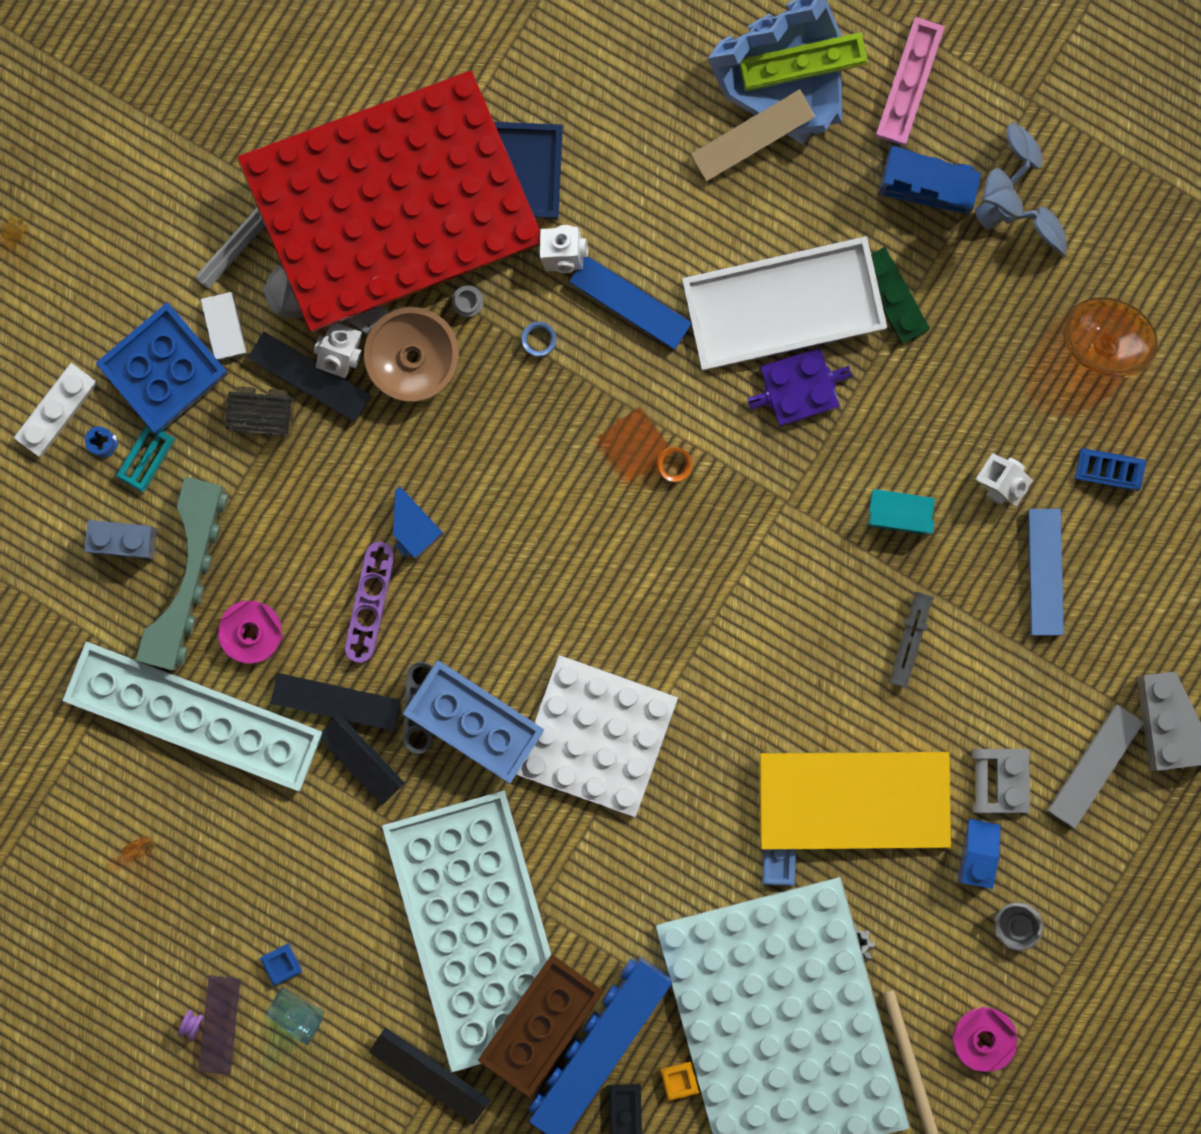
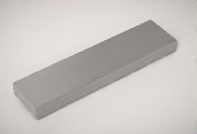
[1047,705,1144,828]

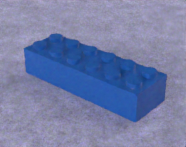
[528,955,672,1134]

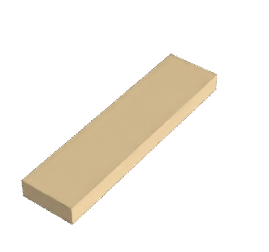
[691,89,816,181]

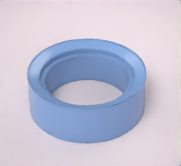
[522,322,556,357]

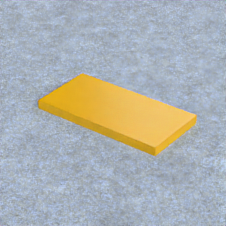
[759,752,951,849]

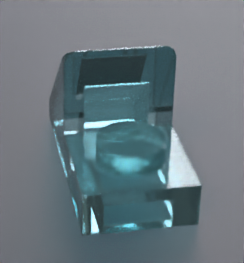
[266,987,324,1045]

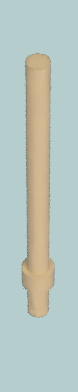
[882,990,939,1134]

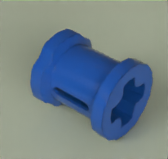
[85,426,118,457]

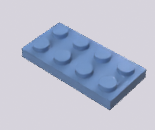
[402,660,544,783]

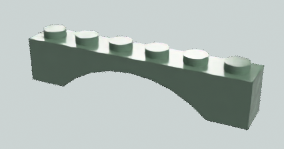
[136,476,229,671]

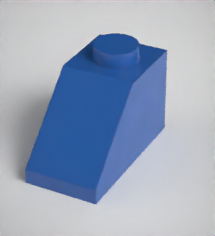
[393,486,445,560]
[957,819,1000,889]

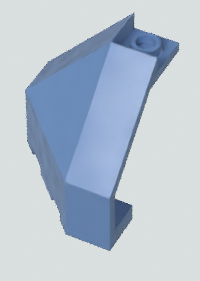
[707,0,842,145]

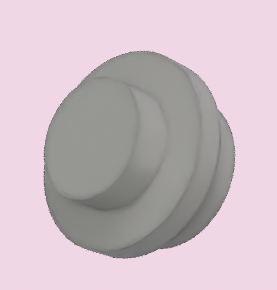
[452,286,483,317]

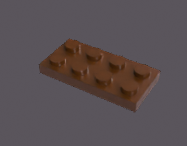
[478,954,604,1097]

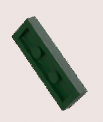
[871,247,930,345]

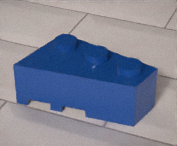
[878,146,981,215]

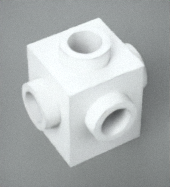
[540,225,588,273]
[314,323,362,378]
[975,453,1033,506]

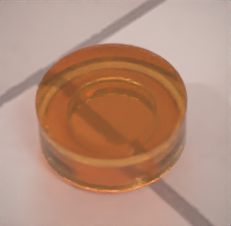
[122,836,155,862]

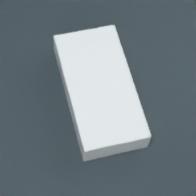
[201,292,247,361]

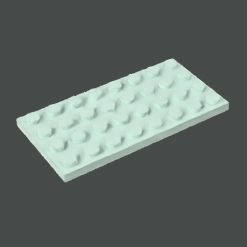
[382,790,575,1072]

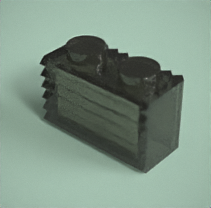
[225,387,295,437]

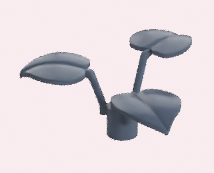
[975,122,1067,259]

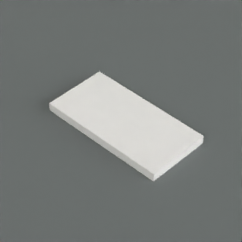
[682,236,887,371]

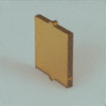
[598,407,669,481]

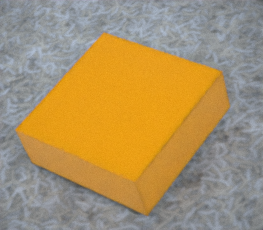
[660,1061,699,1101]

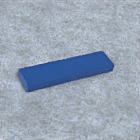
[569,257,692,351]

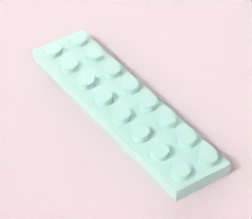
[63,642,322,791]

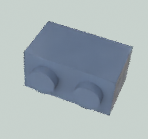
[84,520,157,560]

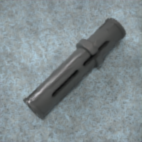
[888,592,934,688]

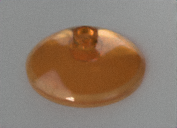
[1063,297,1158,377]

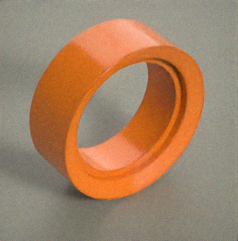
[656,446,693,482]

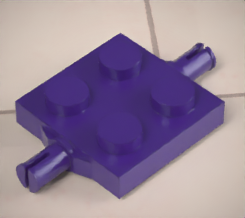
[747,348,853,428]

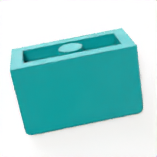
[867,489,935,536]

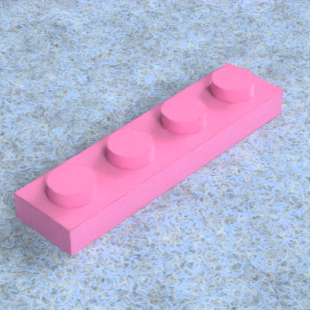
[875,17,945,146]

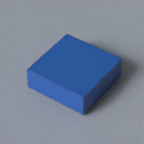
[260,943,303,986]

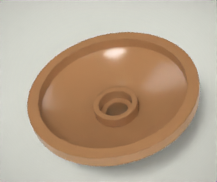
[364,307,459,402]

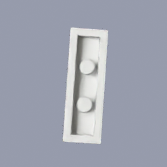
[14,363,98,458]

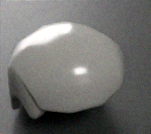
[994,902,1043,951]

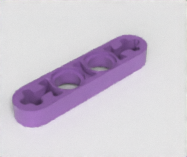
[345,542,395,663]

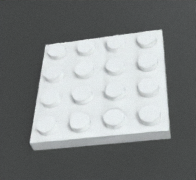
[516,655,678,817]

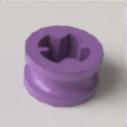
[177,1009,204,1042]

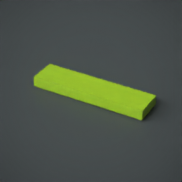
[739,32,868,92]

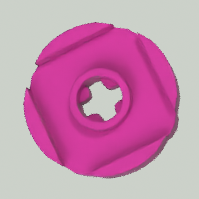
[218,601,283,664]
[952,1006,1017,1072]

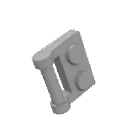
[972,749,1030,813]

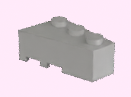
[1137,672,1201,771]

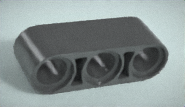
[404,661,434,754]

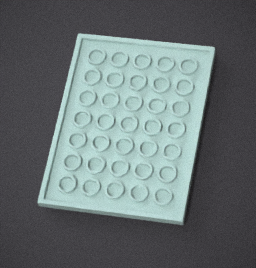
[656,877,910,1134]

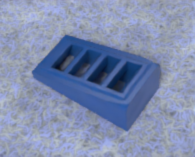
[1074,448,1146,492]

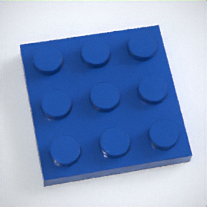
[96,302,229,435]

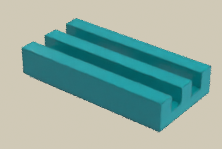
[116,424,176,493]

